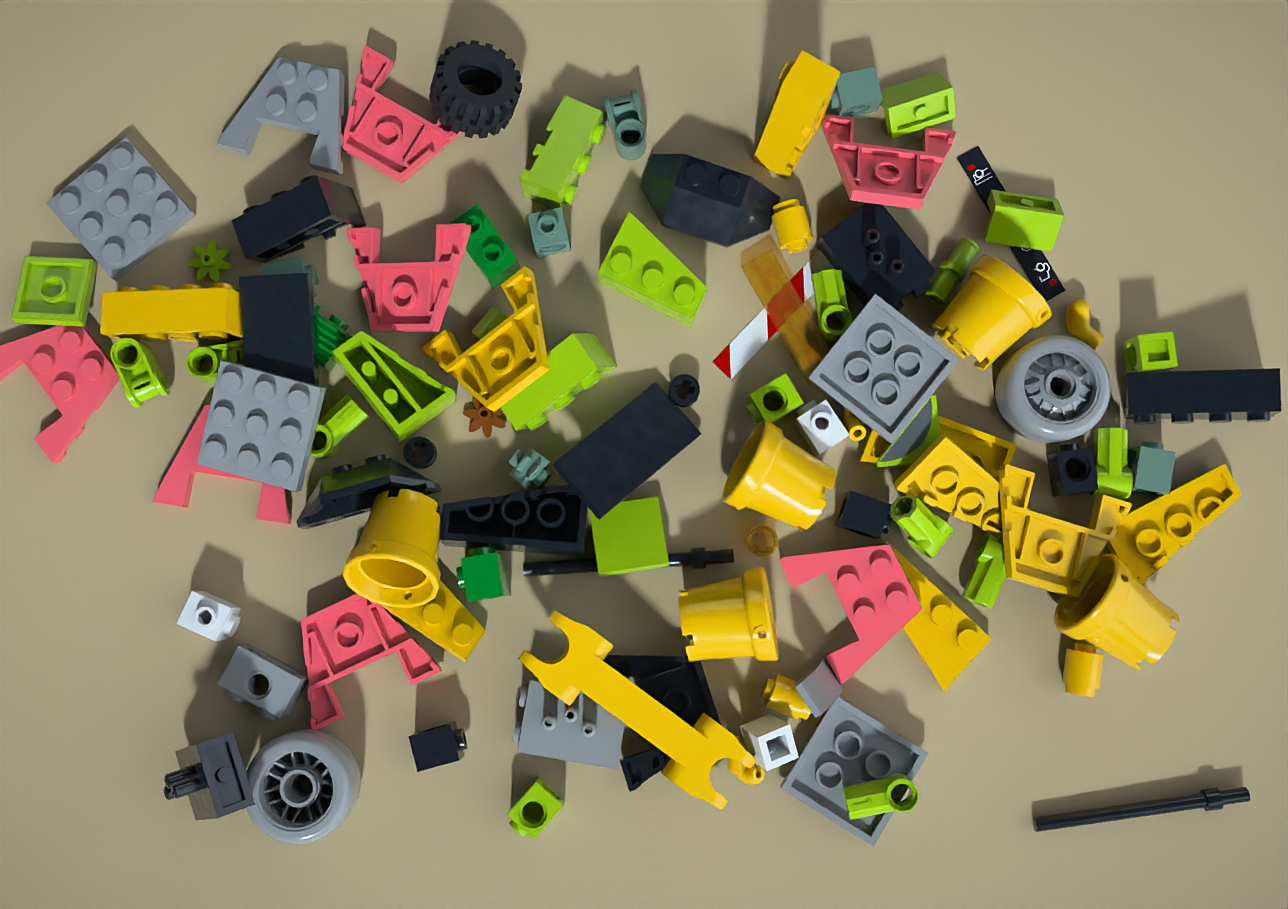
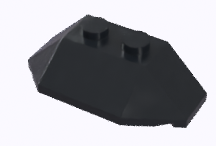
[641,154,781,248]
[296,454,441,529]

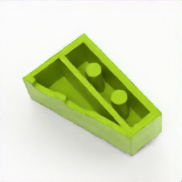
[519,95,607,212]
[598,212,708,327]
[332,331,456,443]
[500,333,617,431]

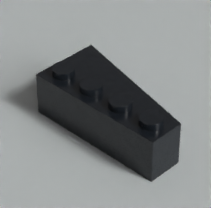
[1124,368,1282,425]
[440,485,589,557]

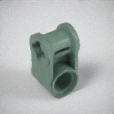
[602,89,646,160]

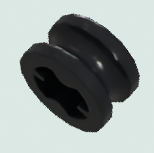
[669,374,700,407]
[403,436,437,469]

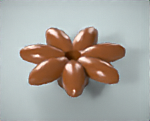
[463,396,506,438]

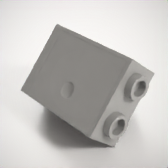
[513,678,625,769]

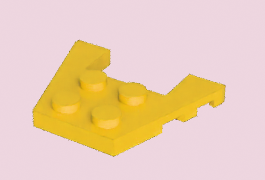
[422,266,549,412]
[998,464,1132,598]

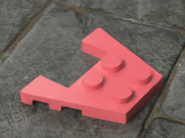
[342,46,463,184]
[821,114,956,210]
[347,223,471,332]
[0,325,120,464]
[153,404,292,524]
[779,543,923,684]
[301,593,442,730]

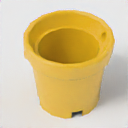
[931,254,1052,371]
[722,421,837,531]
[342,489,443,608]
[1054,553,1179,670]
[678,566,779,662]

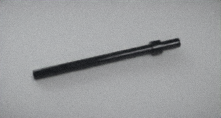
[523,547,734,577]
[1032,787,1250,832]

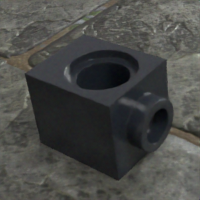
[1046,443,1099,497]
[835,491,893,539]
[408,721,468,772]

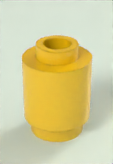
[771,199,814,254]
[1062,643,1104,697]
[760,674,811,720]

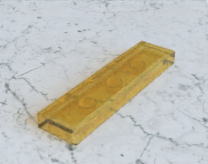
[741,249,830,386]

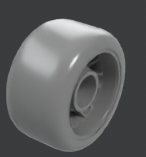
[995,335,1111,443]
[246,729,361,844]

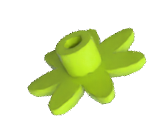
[187,239,232,283]

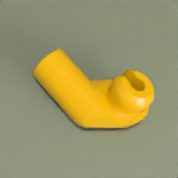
[1066,298,1104,349]
[843,407,866,441]
[728,736,765,785]

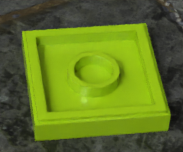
[11,256,97,327]
[589,496,669,577]

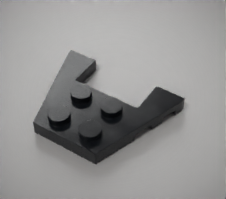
[603,655,721,792]

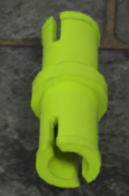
[925,237,980,306]

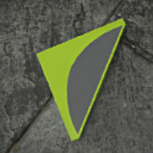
[876,395,940,468]

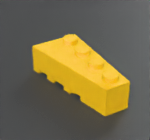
[753,50,841,180]
[100,283,243,342]

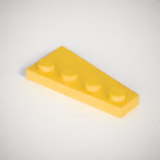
[859,415,1018,477]
[893,432,1033,539]
[1106,464,1242,584]
[883,542,992,691]
[379,580,486,663]

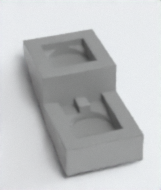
[795,658,844,718]

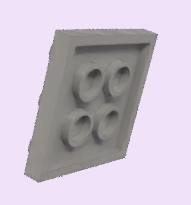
[46,137,195,282]
[808,294,960,444]
[196,360,326,492]
[780,697,929,847]

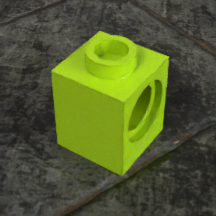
[1123,331,1178,373]
[746,373,804,424]
[507,777,565,839]

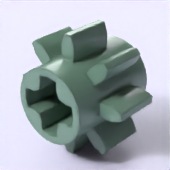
[508,447,551,491]

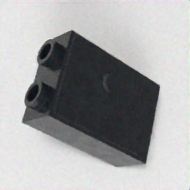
[816,203,936,311]
[163,732,255,820]

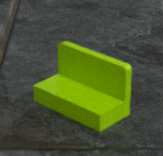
[880,72,956,139]
[984,190,1064,251]

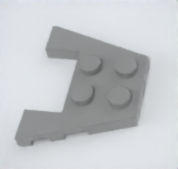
[217,57,345,176]

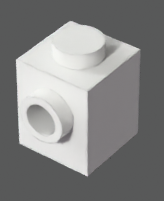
[793,400,849,457]
[177,591,241,641]
[740,713,799,771]

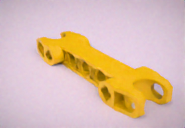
[517,610,756,810]

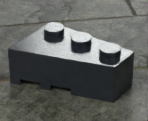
[232,175,366,263]

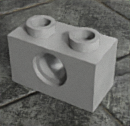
[217,644,308,720]

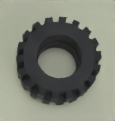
[429,40,522,139]

